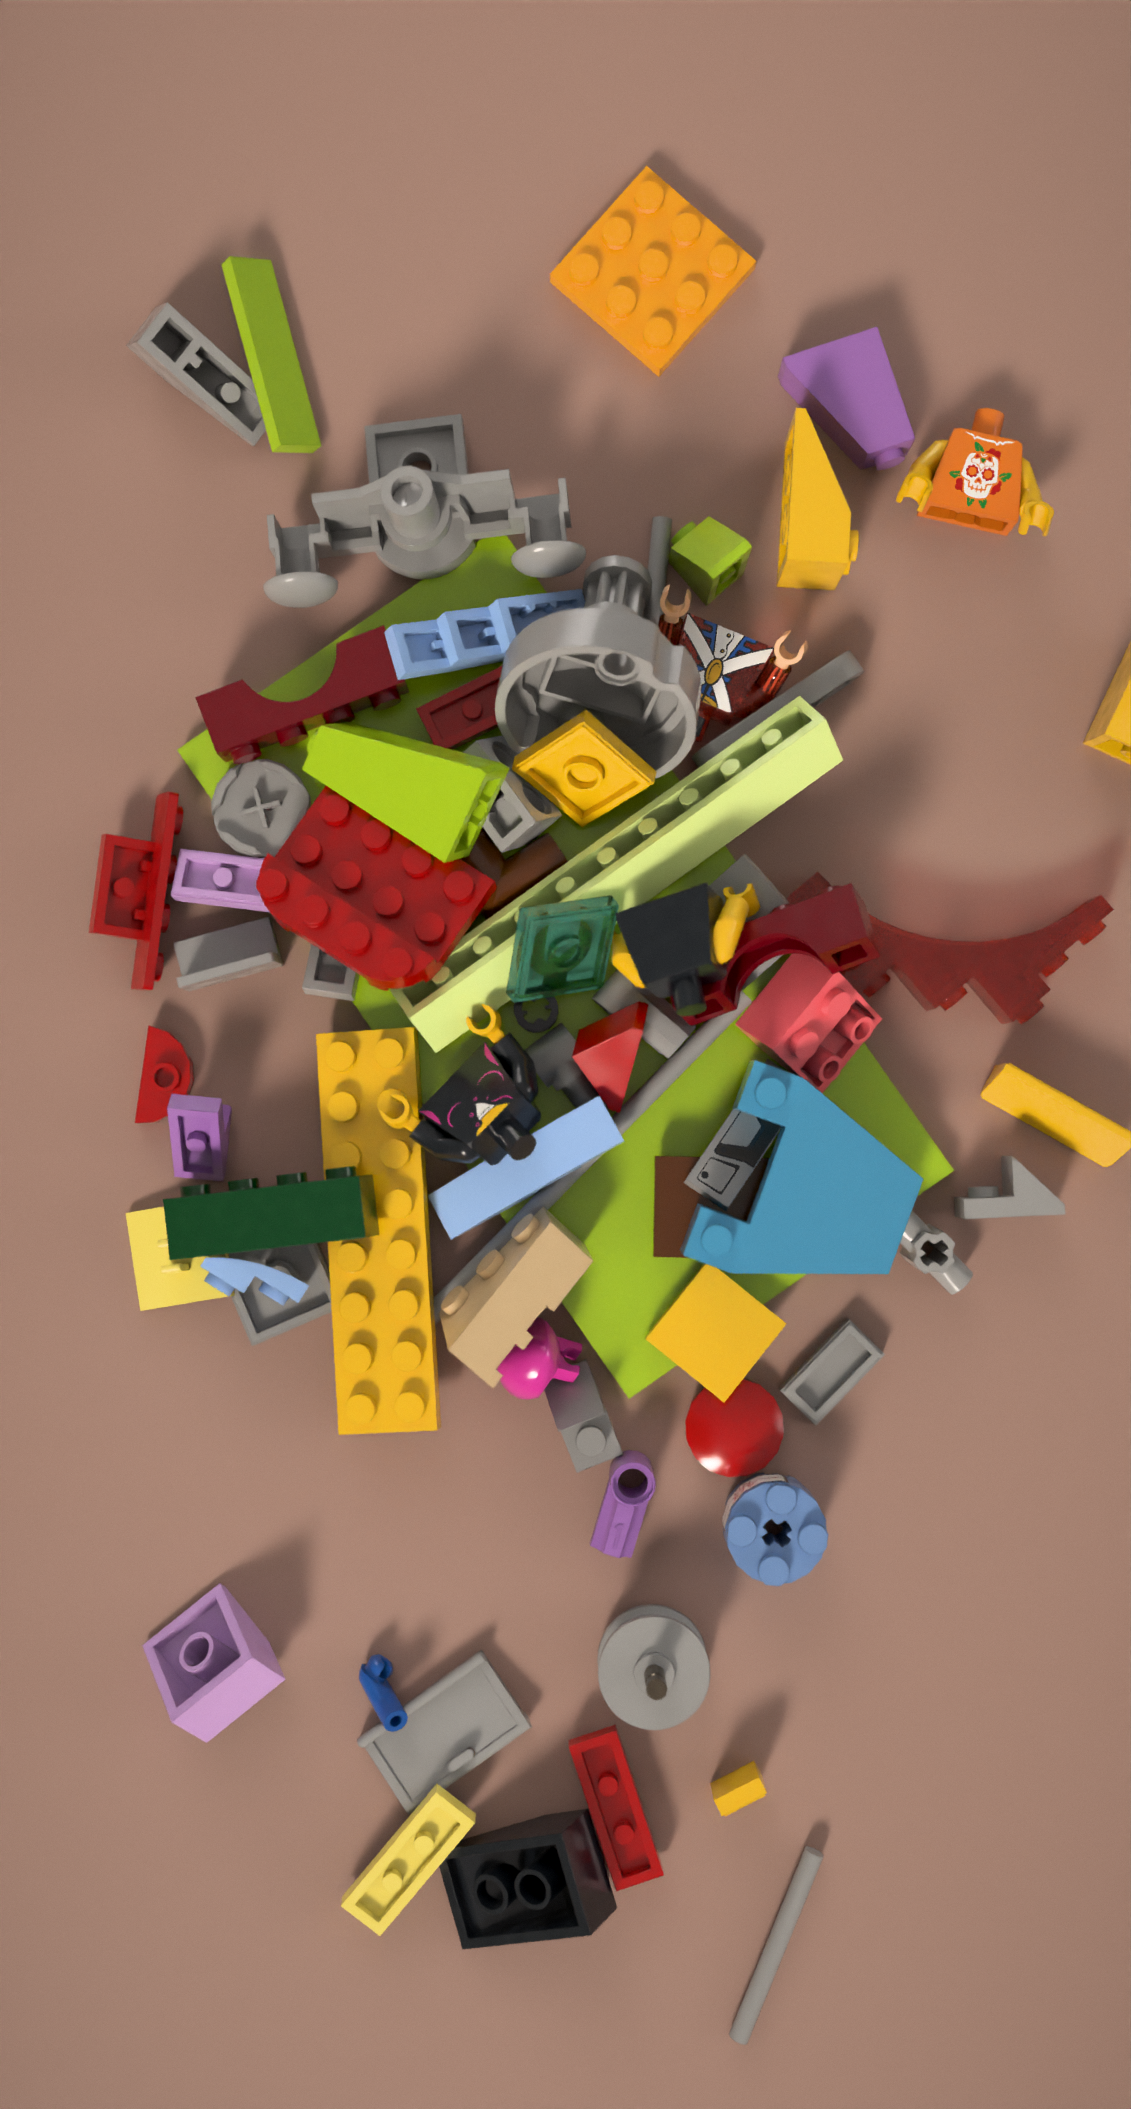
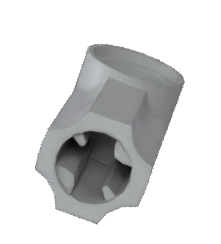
[592,969,696,1059]

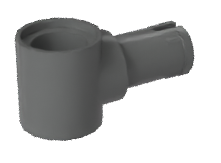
[525,1023,609,1110]

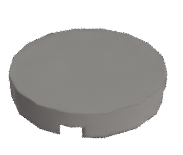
[211,759,311,858]

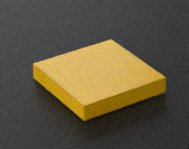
[512,709,656,827]
[645,1263,786,1402]

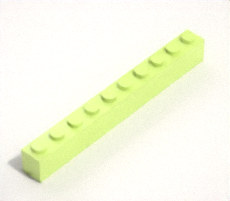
[390,695,843,1053]

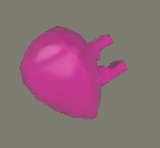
[497,1317,582,1400]

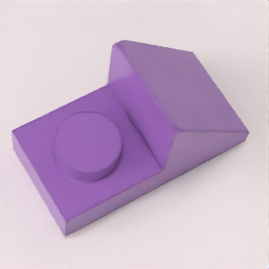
[167,1094,232,1182]

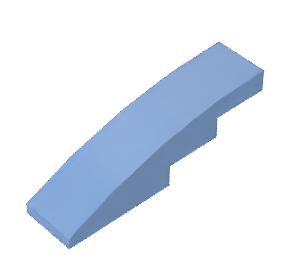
[384,589,585,680]
[428,1096,625,1240]

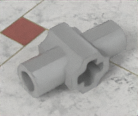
[900,1211,973,1295]

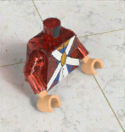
[657,585,808,742]

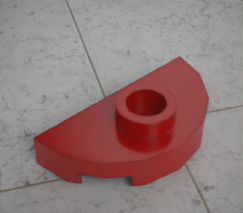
[135,1025,194,1123]

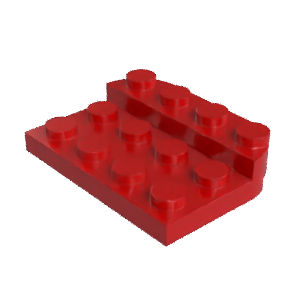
[256,786,497,991]

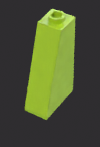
[302,722,510,863]

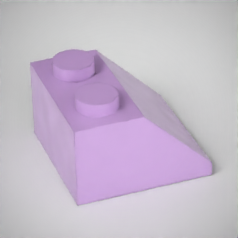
[142,1583,285,1743]

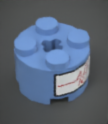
[722,1473,828,1586]

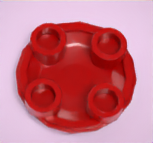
[685,1379,784,1477]

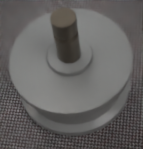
[597,1604,710,1730]

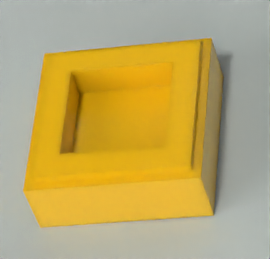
[710,1761,767,1816]

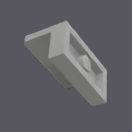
[173,917,284,992]

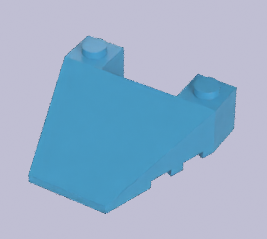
[680,1060,923,1274]

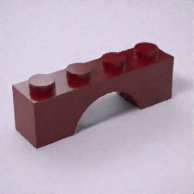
[195,625,409,764]
[670,883,881,1026]

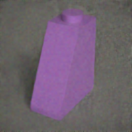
[778,327,915,470]

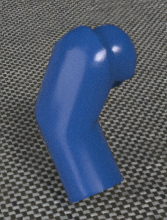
[359,1654,408,1732]

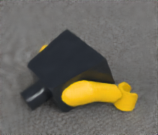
[607,883,760,1016]

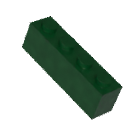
[163,1166,379,1260]

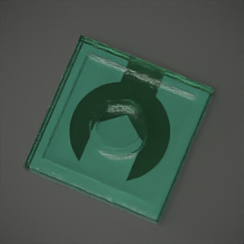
[506,895,619,1003]

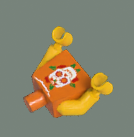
[895,408,1054,536]

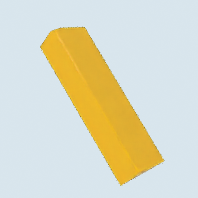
[980,1063,1131,1167]

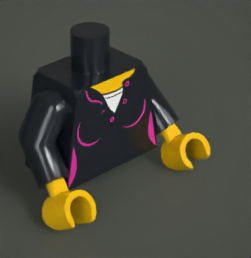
[379,1004,541,1165]

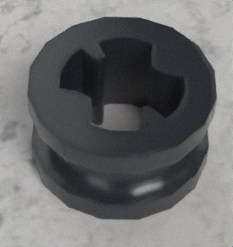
[514,987,559,1033]

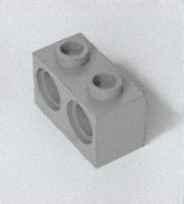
[463,736,562,853]

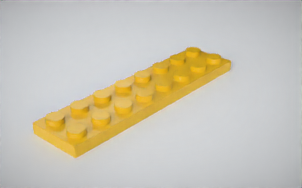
[316,1027,441,1435]

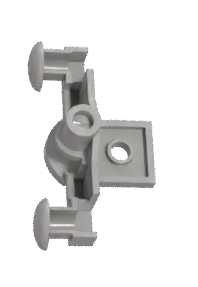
[263,414,586,608]

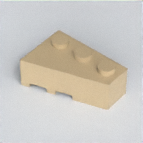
[439,1206,593,1388]

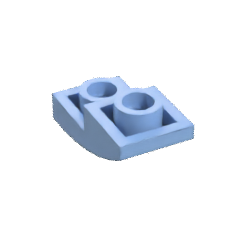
[200,1257,309,1306]

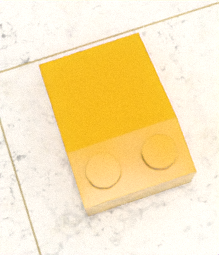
[776,408,859,591]

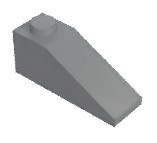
[126,302,266,446]

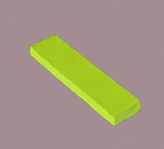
[221,256,321,453]

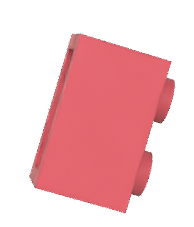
[735,954,882,1093]

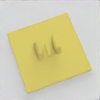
[125,1206,235,1311]

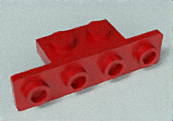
[89,791,184,990]

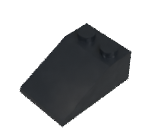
[439,1809,617,1950]

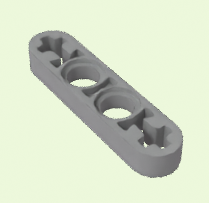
[691,650,864,768]

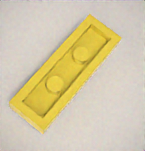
[341,1784,476,1936]

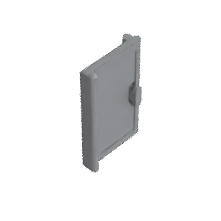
[357,1650,532,1814]

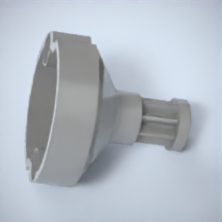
[495,555,701,779]

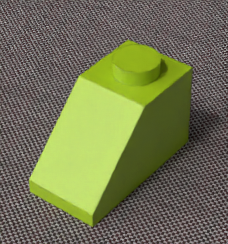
[668,516,752,606]

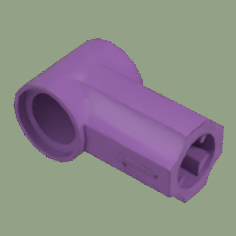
[590,1450,656,1558]

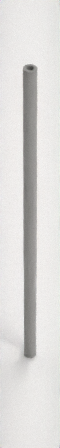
[434,990,753,1325]

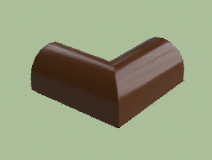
[460,827,568,921]

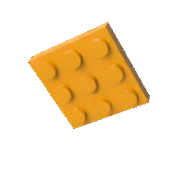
[550,166,757,377]

